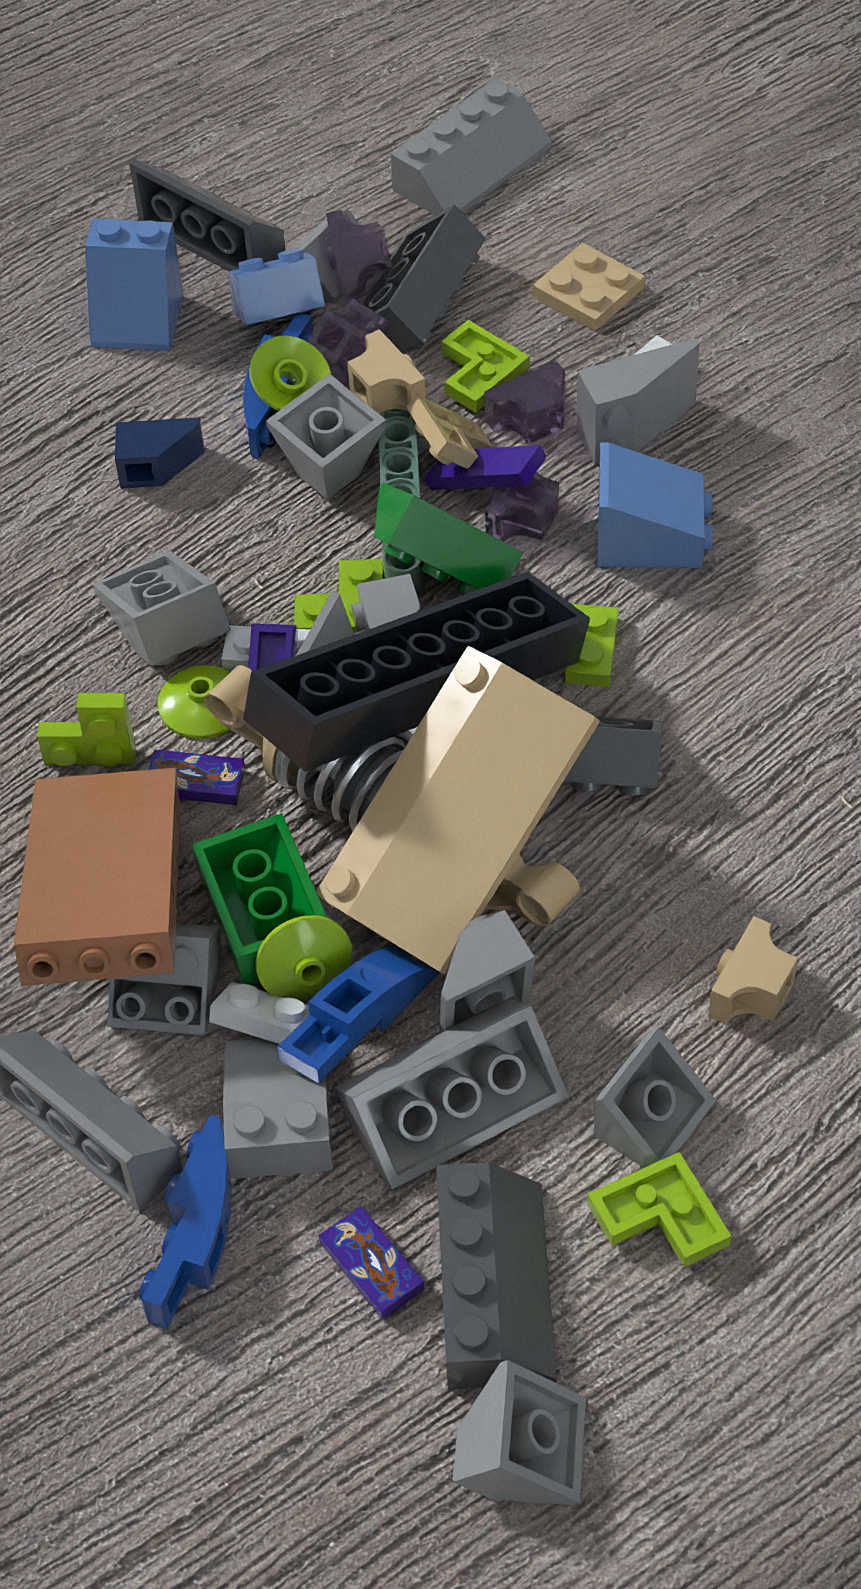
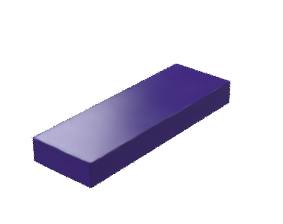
[424,445,547,490]

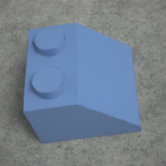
[229,249,325,325]

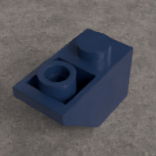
[115,417,205,489]

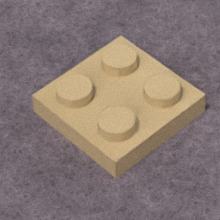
[533,243,645,331]

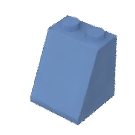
[85,218,184,351]
[598,442,713,568]

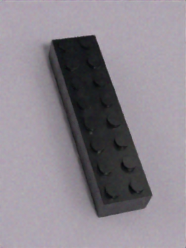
[243,572,590,772]

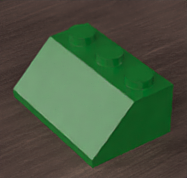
[374,483,523,594]
[191,813,327,986]

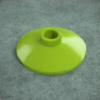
[249,336,331,411]
[158,665,231,739]
[255,915,353,1002]

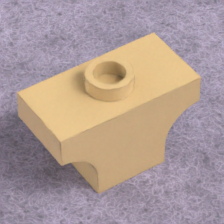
[348,329,426,414]
[708,916,798,1025]

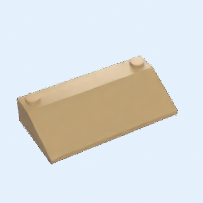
[316,646,600,975]

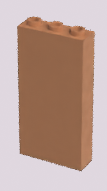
[14,768,181,986]

